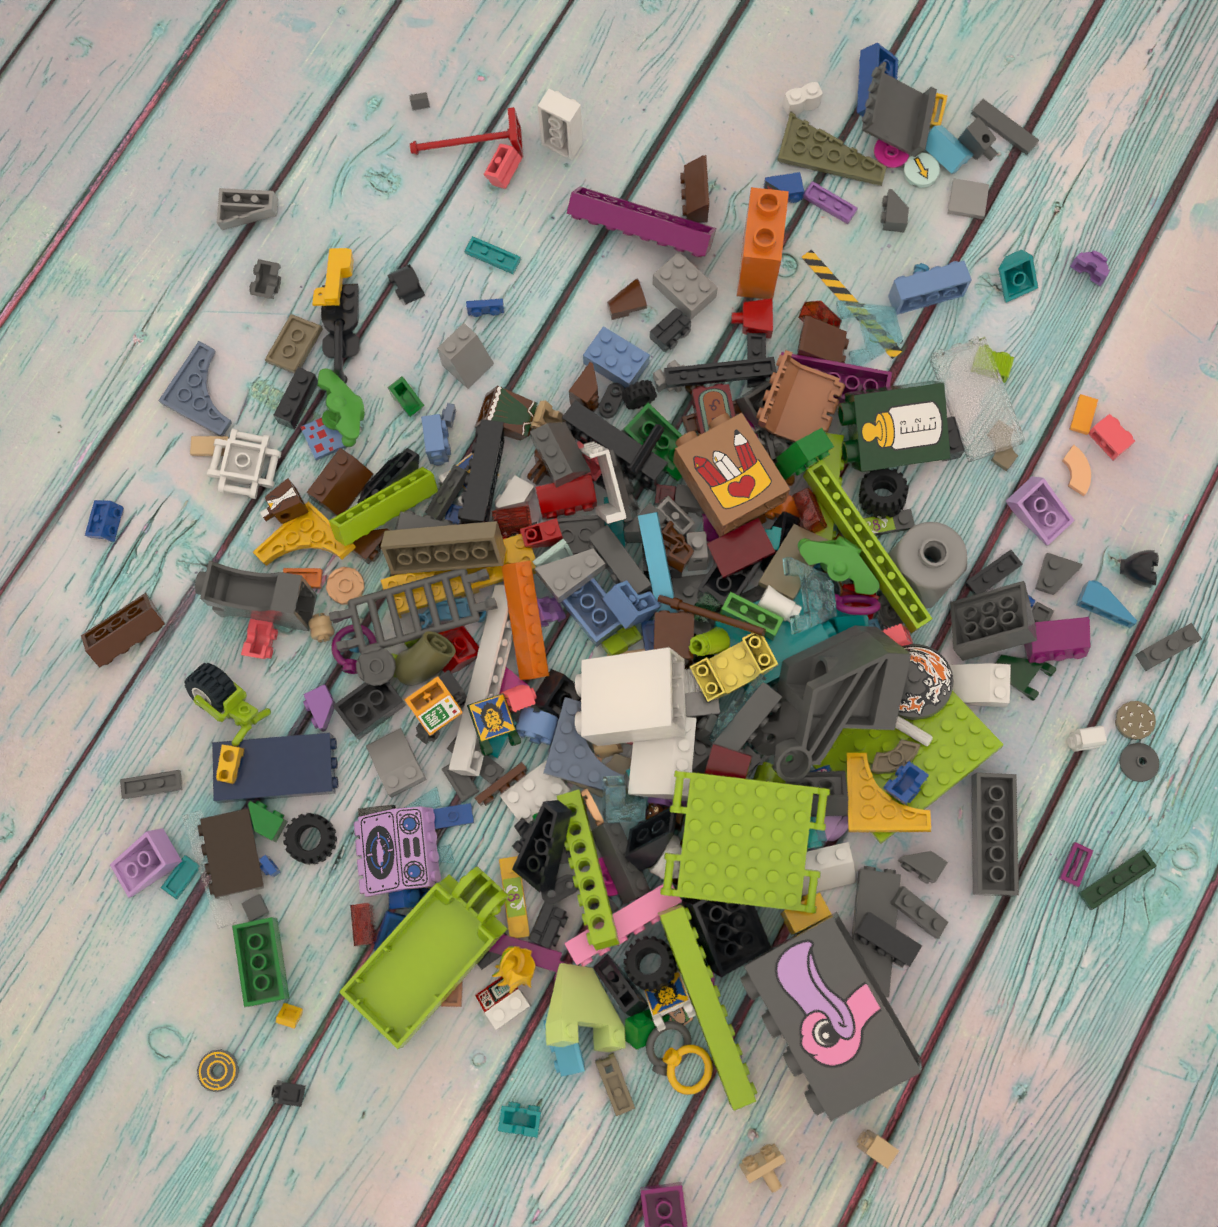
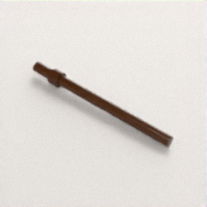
[658,595,766,636]

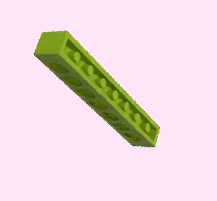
[557,789,620,951]

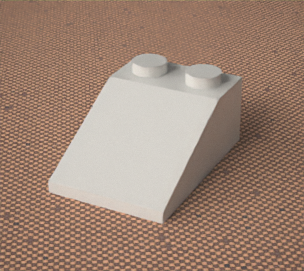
[950,663,1011,707]

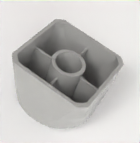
[888,522,967,608]

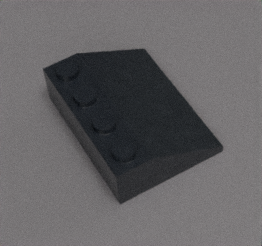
[682,898,771,977]

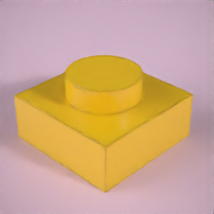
[276,1003,303,1029]

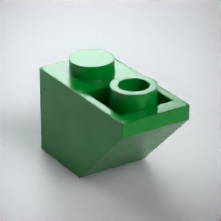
[248,800,288,842]
[625,1009,670,1050]

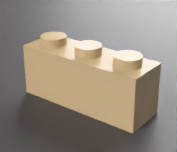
[857,1130,899,1169]

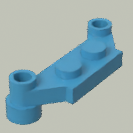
[418,597,486,629]

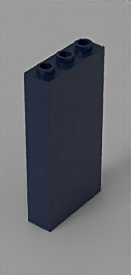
[212,733,339,803]

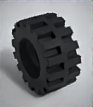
[621,380,657,410]

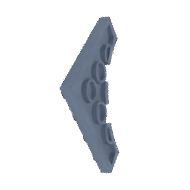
[158,341,232,436]
[543,697,625,795]

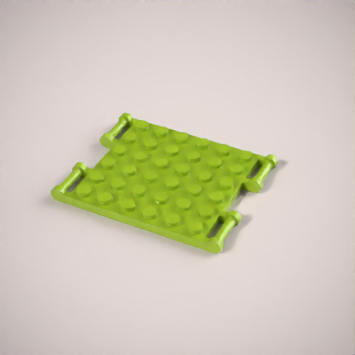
[660,771,830,913]

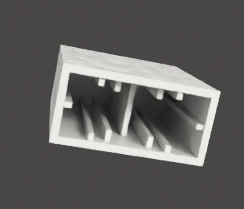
[575,647,686,746]

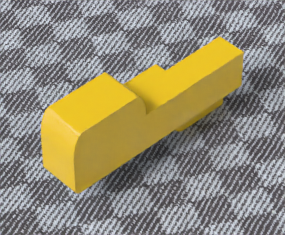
[312,248,354,306]

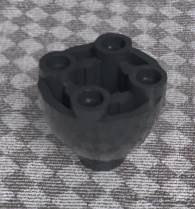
[1120,550,1159,588]

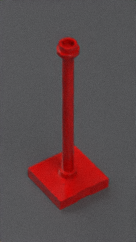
[410,107,524,158]

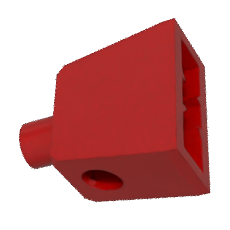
[731,298,773,338]

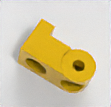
[216,745,245,784]

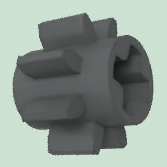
[415,723,440,744]

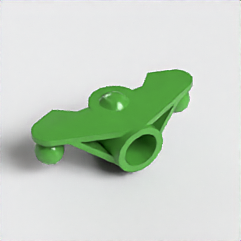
[317,368,365,447]
[797,536,880,595]

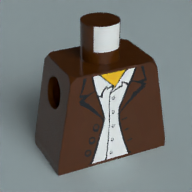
[260,478,309,524]

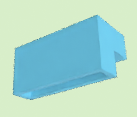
[926,125,974,174]

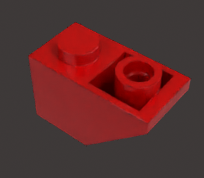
[520,518,563,548]

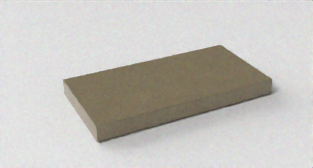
[758,524,828,601]

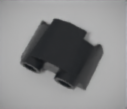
[387,264,425,305]

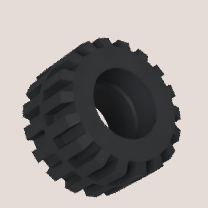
[859,468,908,519]
[283,813,337,865]
[623,936,677,992]

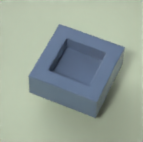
[441,403,456,428]

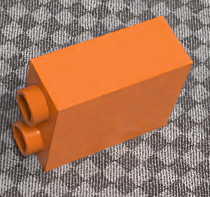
[737,187,789,299]

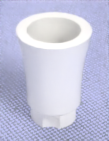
[758,585,802,624]

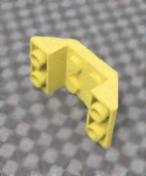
[690,633,779,702]

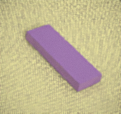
[803,181,858,224]

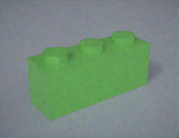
[720,592,784,640]

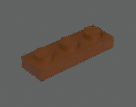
[475,762,528,806]

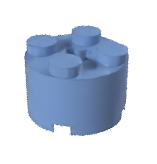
[515,707,559,745]

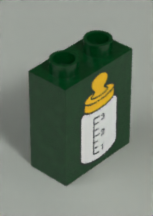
[838,380,951,472]

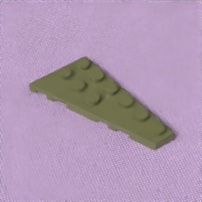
[777,111,886,186]

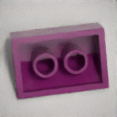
[1024,617,1091,663]

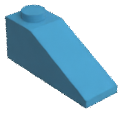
[1076,580,1137,628]

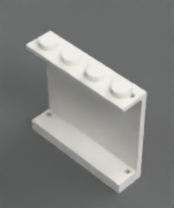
[580,441,626,523]

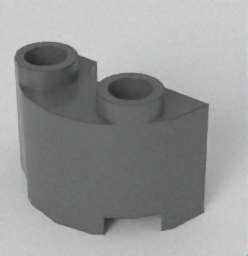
[249,259,281,299]

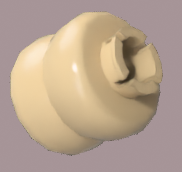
[308,613,334,642]

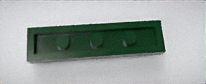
[1078,849,1156,910]

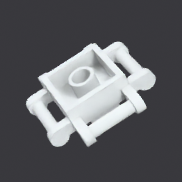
[206,428,281,499]

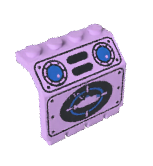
[354,807,441,897]

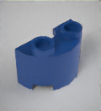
[883,761,929,805]

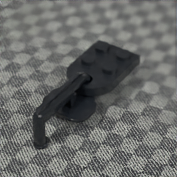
[321,284,360,384]

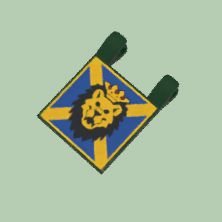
[467,693,521,756]

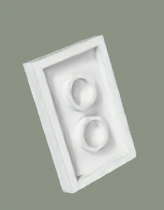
[500,760,570,823]

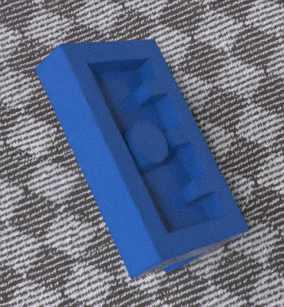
[85,500,124,542]

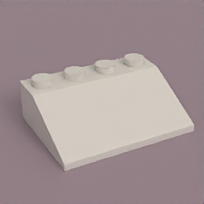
[628,717,696,801]

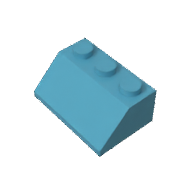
[543,1014,586,1077]

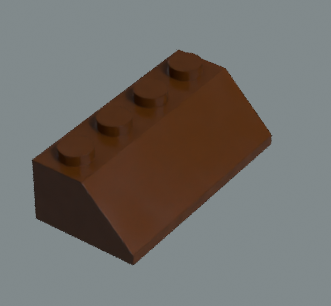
[81,593,165,668]

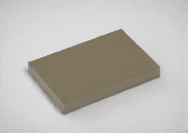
[265,314,323,374]

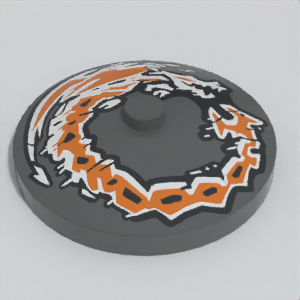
[898,644,954,720]

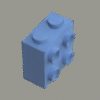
[421,414,451,466]

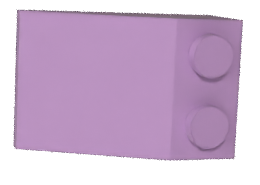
[1005,476,1075,545]
[110,828,182,898]

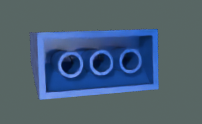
[857,42,898,117]

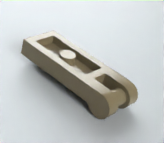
[595,1053,635,1116]

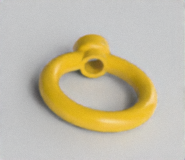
[663,1045,713,1095]

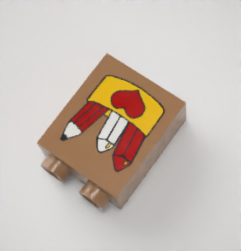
[673,413,790,537]

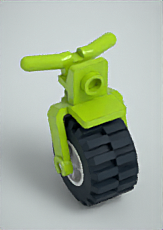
[184,663,271,746]

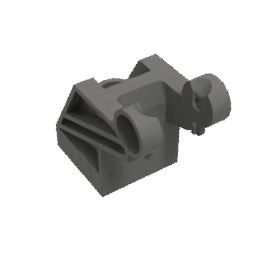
[751,626,911,782]

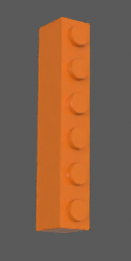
[501,560,549,680]

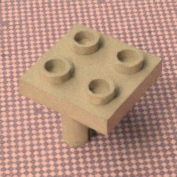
[739,1144,786,1192]

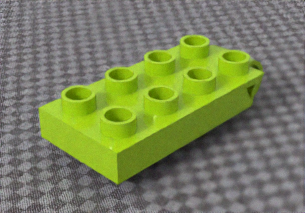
[339,866,509,1049]

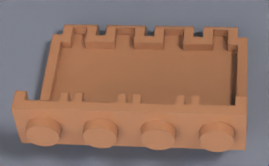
[756,350,845,443]

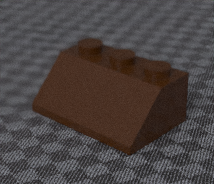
[680,155,709,223]
[307,448,374,516]

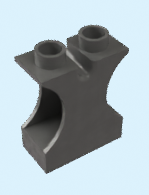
[195,561,317,631]

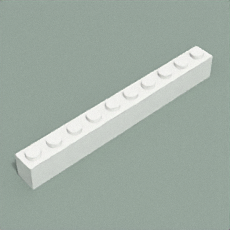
[449,585,513,776]

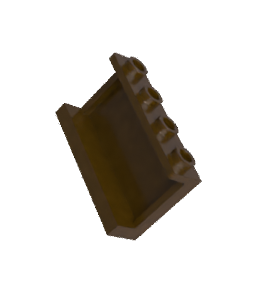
[197,808,264,899]

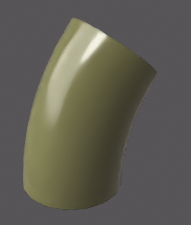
[395,631,456,686]

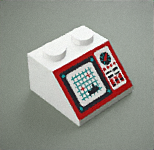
[475,976,531,1030]

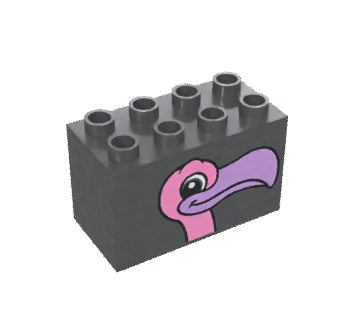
[741,912,922,1121]

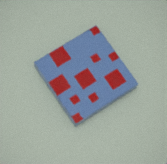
[300,417,346,461]

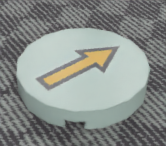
[903,153,940,188]

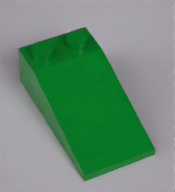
[621,403,683,481]

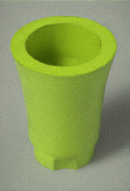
[689,627,730,656]

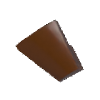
[607,279,647,320]
[662,521,694,573]

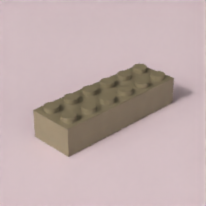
[381,521,506,575]

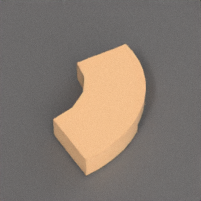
[1062,445,1091,496]

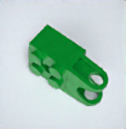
[775,428,834,481]

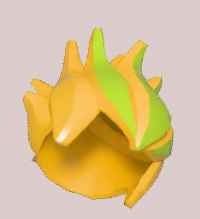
[492,946,536,994]

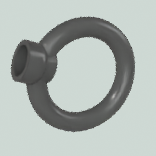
[646,1021,692,1076]

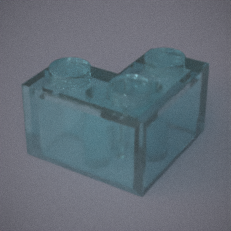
[602,776,645,823]

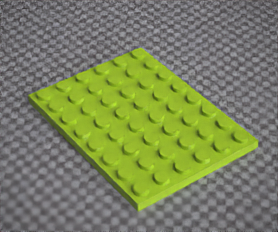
[812,691,1004,844]

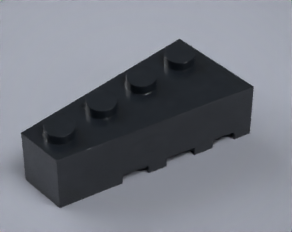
[512,800,572,892]

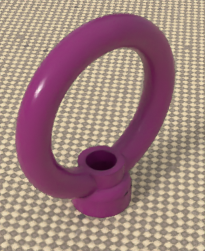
[829,593,881,615]
[331,624,377,674]

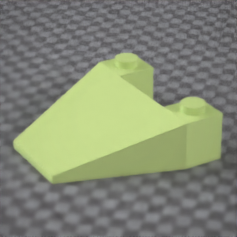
[546,963,626,1052]

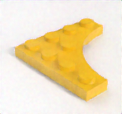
[253,501,356,566]
[847,753,931,832]

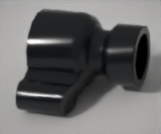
[512,817,532,853]

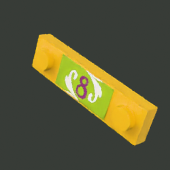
[499,856,530,938]

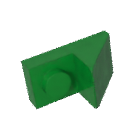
[387,376,425,417]

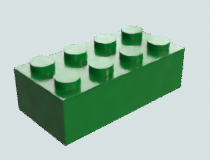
[232,917,290,1007]

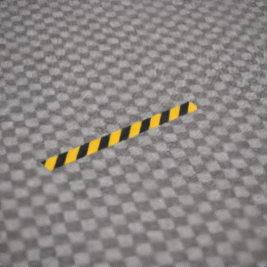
[801,250,902,359]

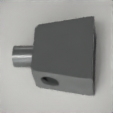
[958,117,998,161]

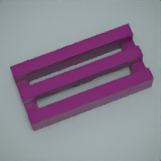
[1058,842,1094,887]

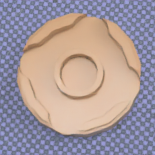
[326,567,365,605]
[581,789,605,827]

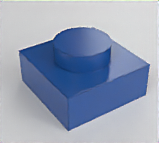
[259,855,281,877]

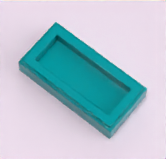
[160,855,202,900]

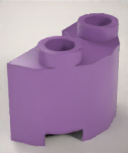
[1070,250,1110,286]
[537,596,566,627]

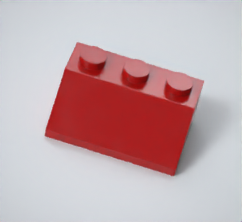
[535,474,597,519]

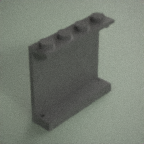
[862,62,937,157]

